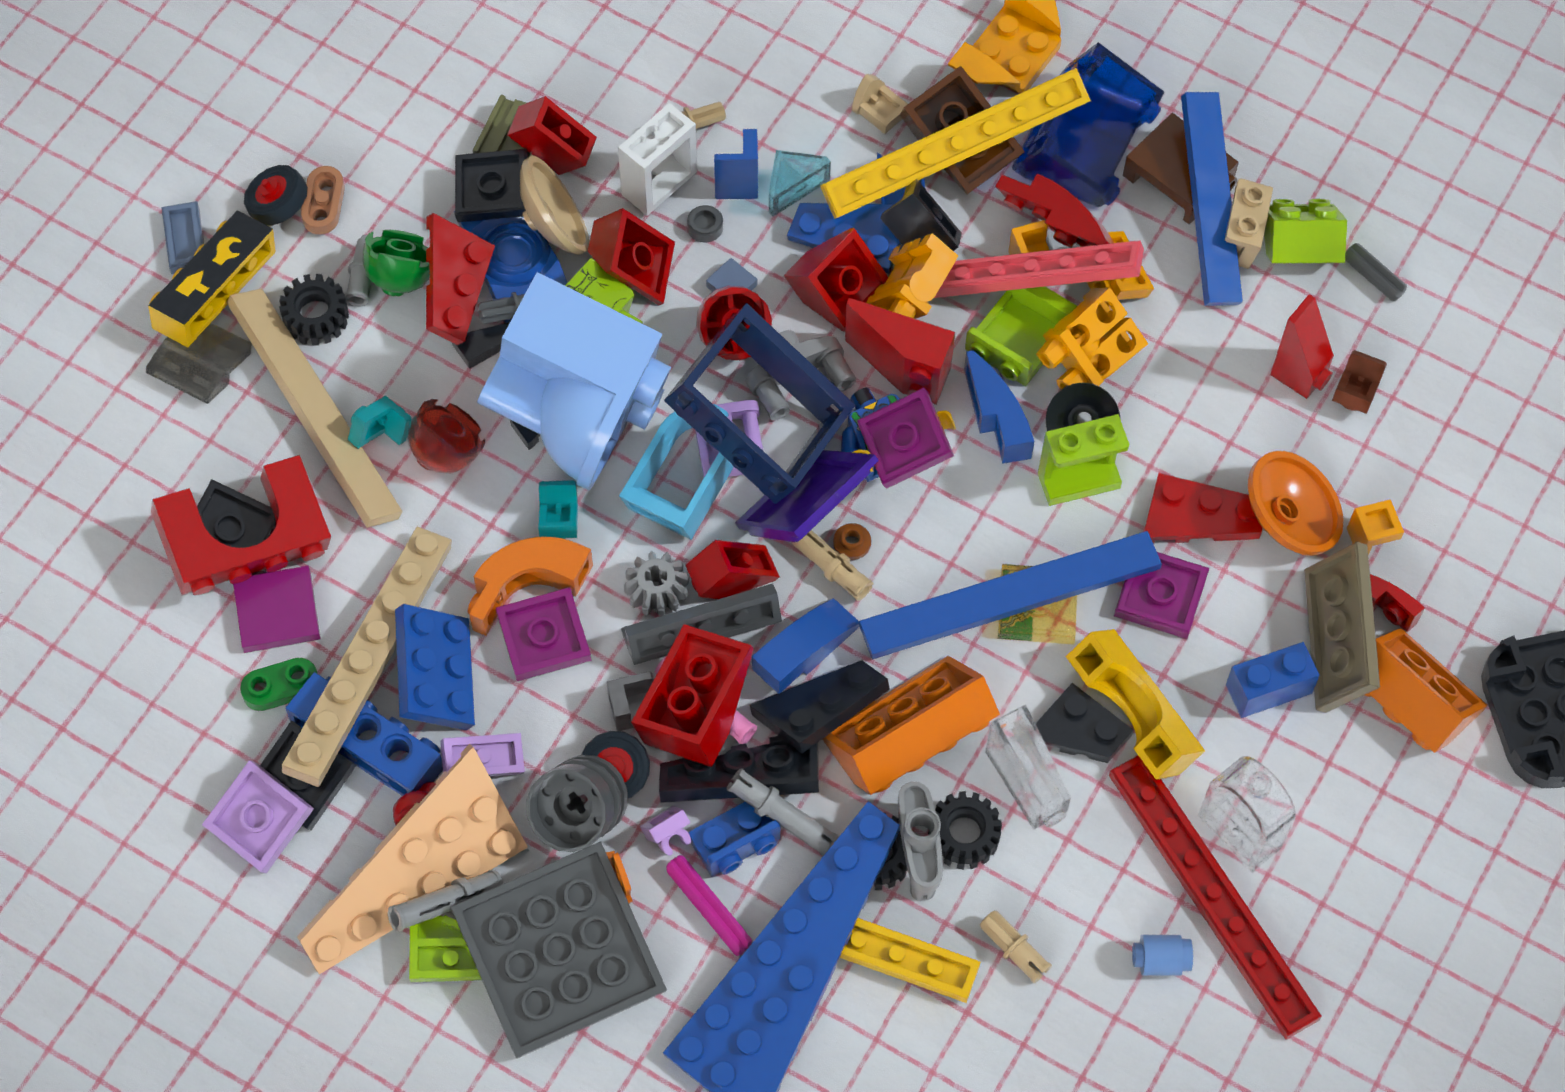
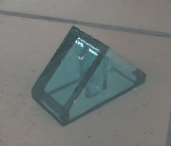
[769,150,831,217]

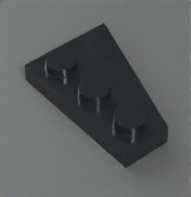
[750,660,890,754]

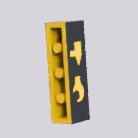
[148,210,276,348]

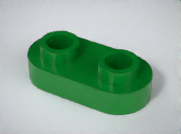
[240,658,318,711]

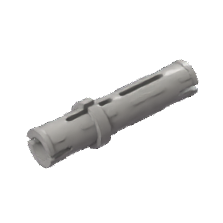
[727,768,839,856]
[387,869,503,932]

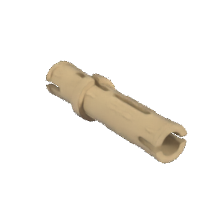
[791,530,873,601]

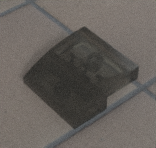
[146,323,252,404]

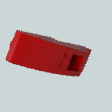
[995,173,1114,248]

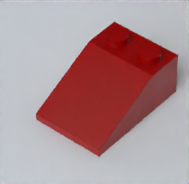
[845,298,955,405]
[631,624,754,767]

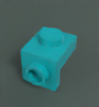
[348,395,412,449]
[538,480,578,539]

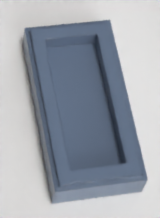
[161,201,204,274]

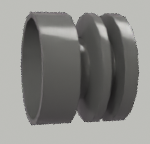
[526,755,628,852]

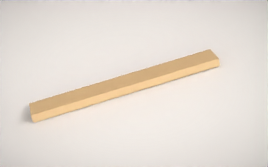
[227,288,402,528]

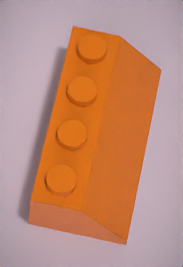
[822,656,1000,795]

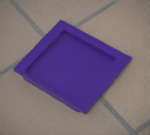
[735,450,879,542]

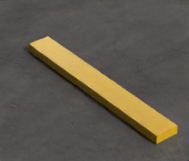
[820,68,1091,219]

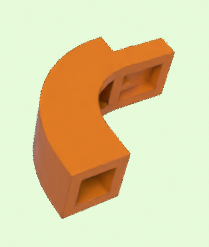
[468,537,593,636]

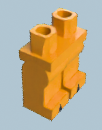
[866,233,958,319]
[1036,287,1148,390]

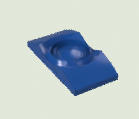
[454,211,568,323]

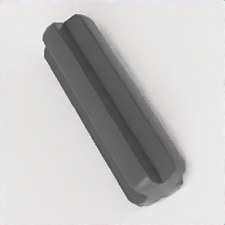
[1345,243,1407,302]

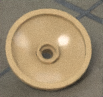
[520,156,590,255]

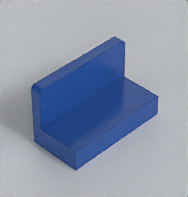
[714,129,758,199]

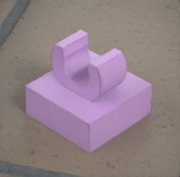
[640,806,691,856]

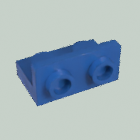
[688,801,781,877]

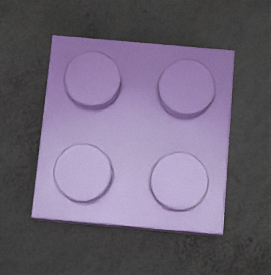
[202,760,314,873]

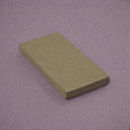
[1304,542,1380,713]

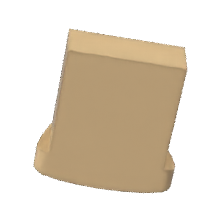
[851,74,908,134]

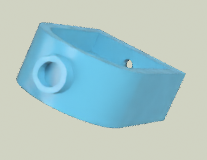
[619,404,734,540]

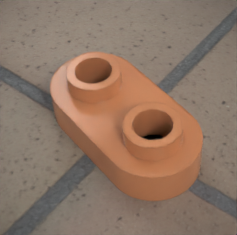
[301,166,345,235]

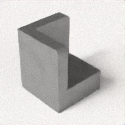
[606,671,654,731]

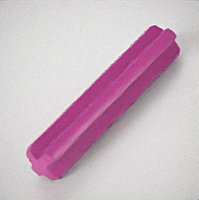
[666,855,752,956]

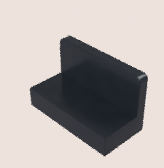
[881,179,962,251]

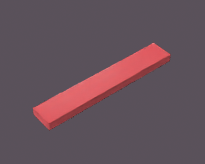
[934,240,1144,298]

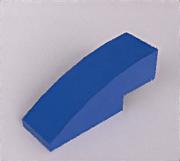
[964,350,1035,464]
[752,598,859,694]

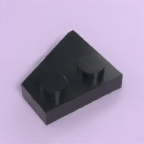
[1024,683,1134,763]

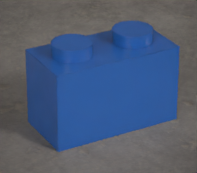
[1226,642,1320,718]

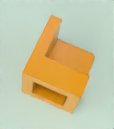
[1008,220,1049,255]
[1346,499,1404,555]

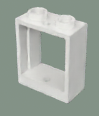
[618,103,697,216]

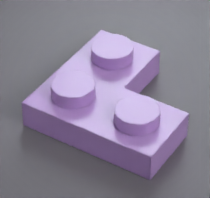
[440,733,525,777]

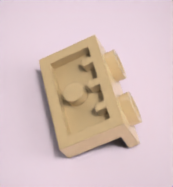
[1225,178,1273,269]

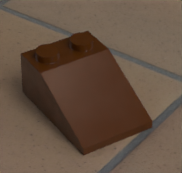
[900,66,1025,195]

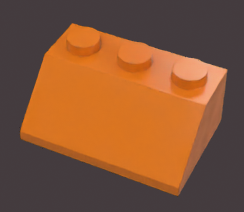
[1365,628,1488,753]

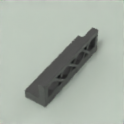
[621,584,782,665]

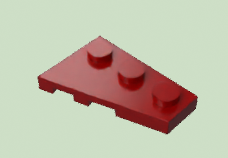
[426,213,495,345]
[1144,473,1263,544]

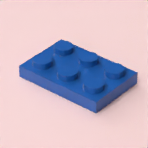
[395,604,475,731]

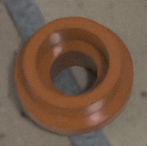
[833,523,871,560]

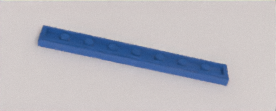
[859,531,1162,660]

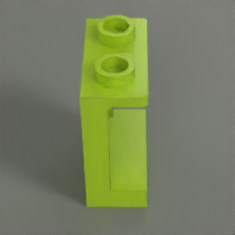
[965,286,1077,387]
[1038,414,1130,506]

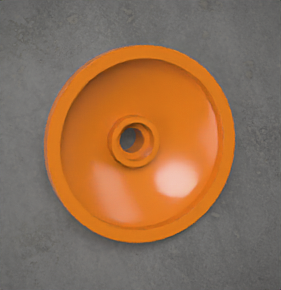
[1248,451,1343,556]

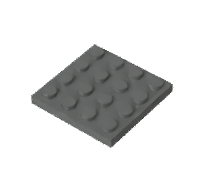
[451,841,667,1059]

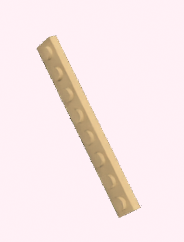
[282,526,452,787]

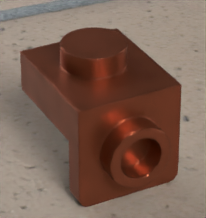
[1332,350,1387,414]

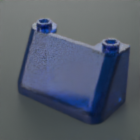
[1012,42,1165,207]

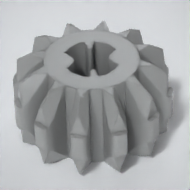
[624,550,689,616]

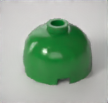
[362,229,430,296]

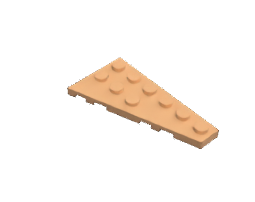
[297,744,528,975]

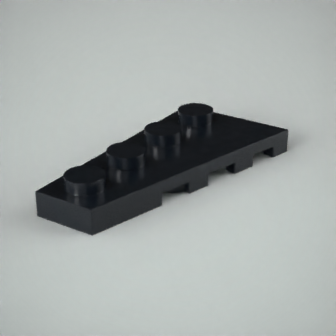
[659,736,819,803]

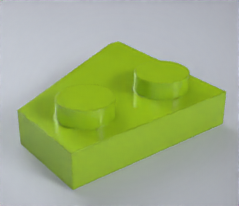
[409,915,481,982]

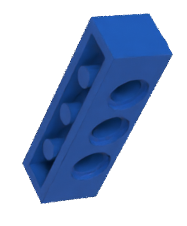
[285,672,443,796]

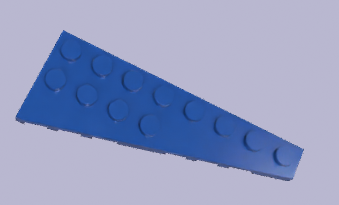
[663,801,900,1092]

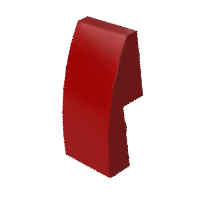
[1370,574,1425,632]

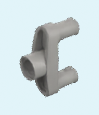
[745,330,856,421]
[897,782,943,901]

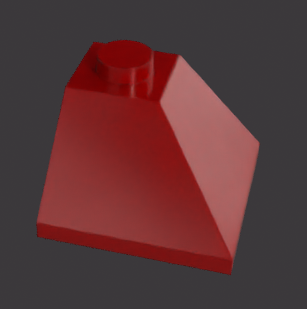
[588,208,675,305]
[784,228,888,332]

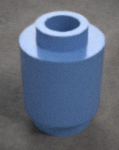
[1132,935,1193,976]

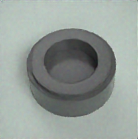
[687,205,723,243]

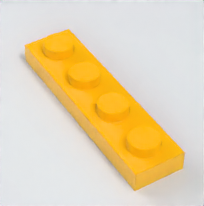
[840,918,981,1003]

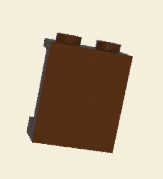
[1122,112,1239,224]

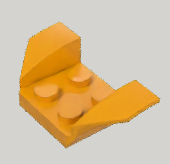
[948,0,1061,94]

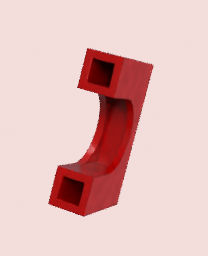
[151,455,331,595]

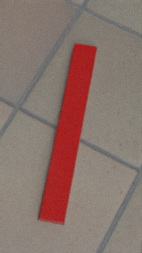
[1109,755,1322,1040]

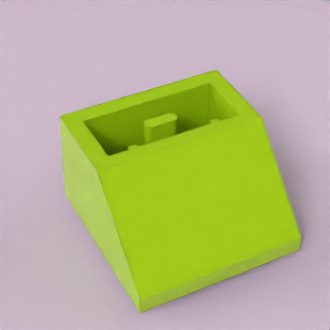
[1264,199,1347,263]

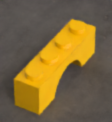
[1065,629,1205,780]

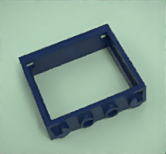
[664,303,856,504]

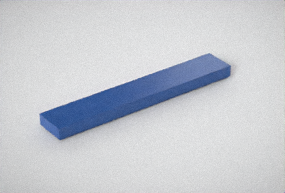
[1181,92,1243,306]

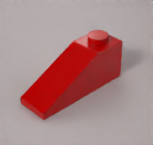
[1270,294,1334,399]

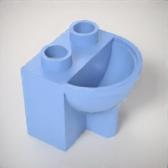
[477,272,672,490]

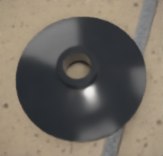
[1046,383,1121,431]

